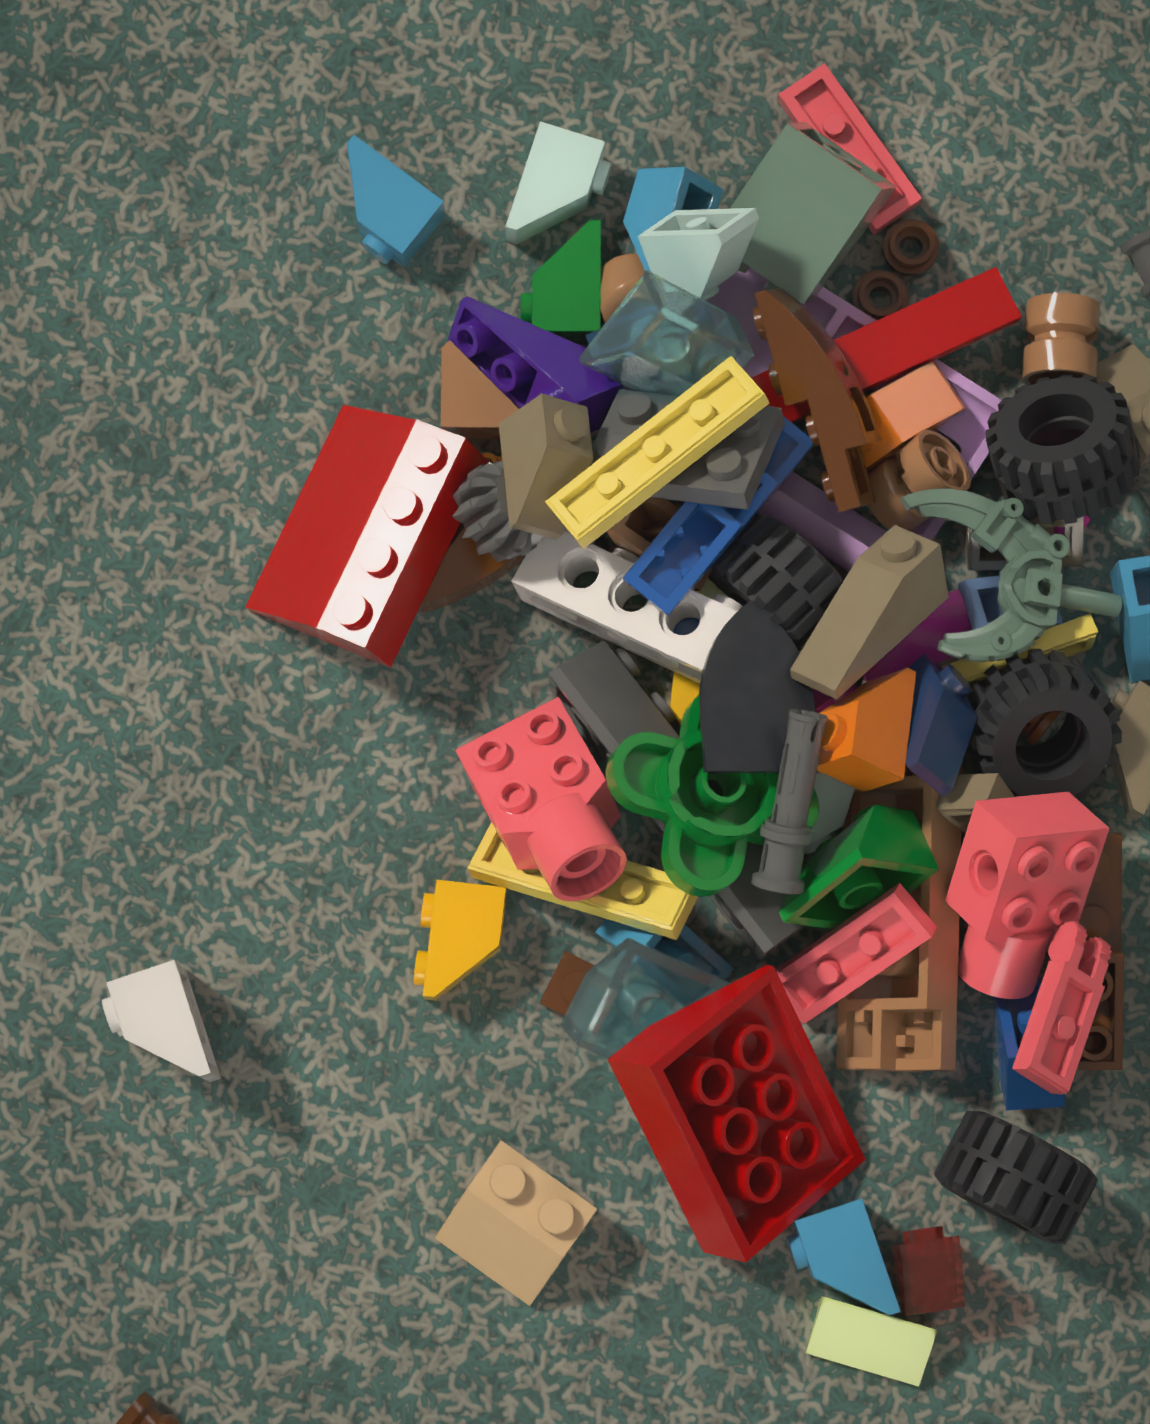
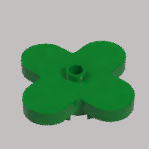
[606,694,819,897]

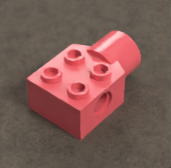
[455,697,627,902]
[945,792,1110,999]

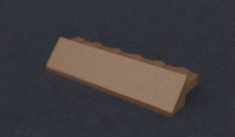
[836,761,963,1073]

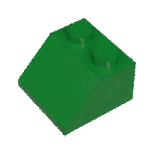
[779,804,939,929]

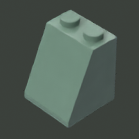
[730,122,897,305]

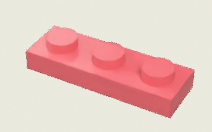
[777,63,922,235]
[775,883,937,1025]

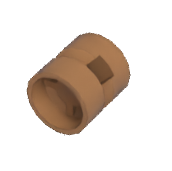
[1022,293,1100,386]
[868,429,971,532]

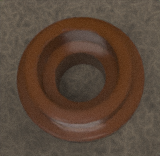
[882,219,939,276]
[852,270,909,321]

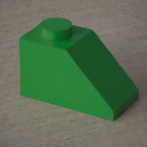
[521,220,601,344]

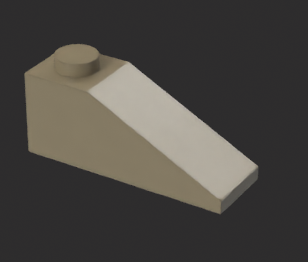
[790,525,949,699]

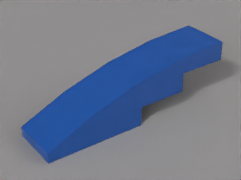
[622,406,814,616]

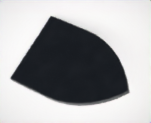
[699,599,819,774]

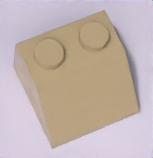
[435,1141,597,1306]

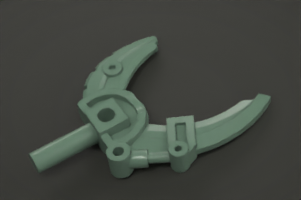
[900,489,1122,662]

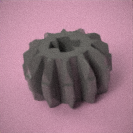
[452,461,543,562]

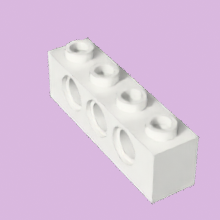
[511,528,743,683]

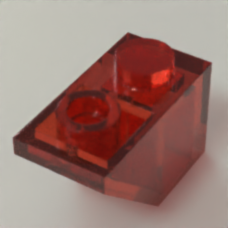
[891,1226,965,1316]

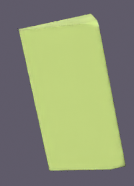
[805,1296,937,1386]

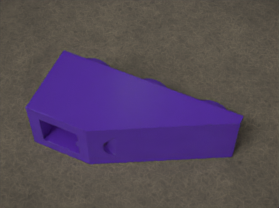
[447,296,625,433]

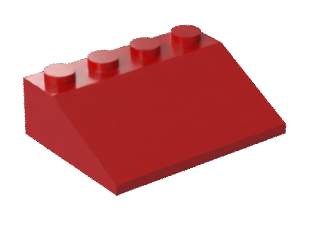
[245,405,489,668]
[607,965,866,1263]

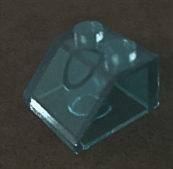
[579,270,755,396]
[560,938,731,1059]

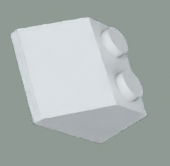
[102,960,221,1082]

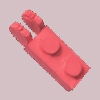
[1012,920,1112,1094]

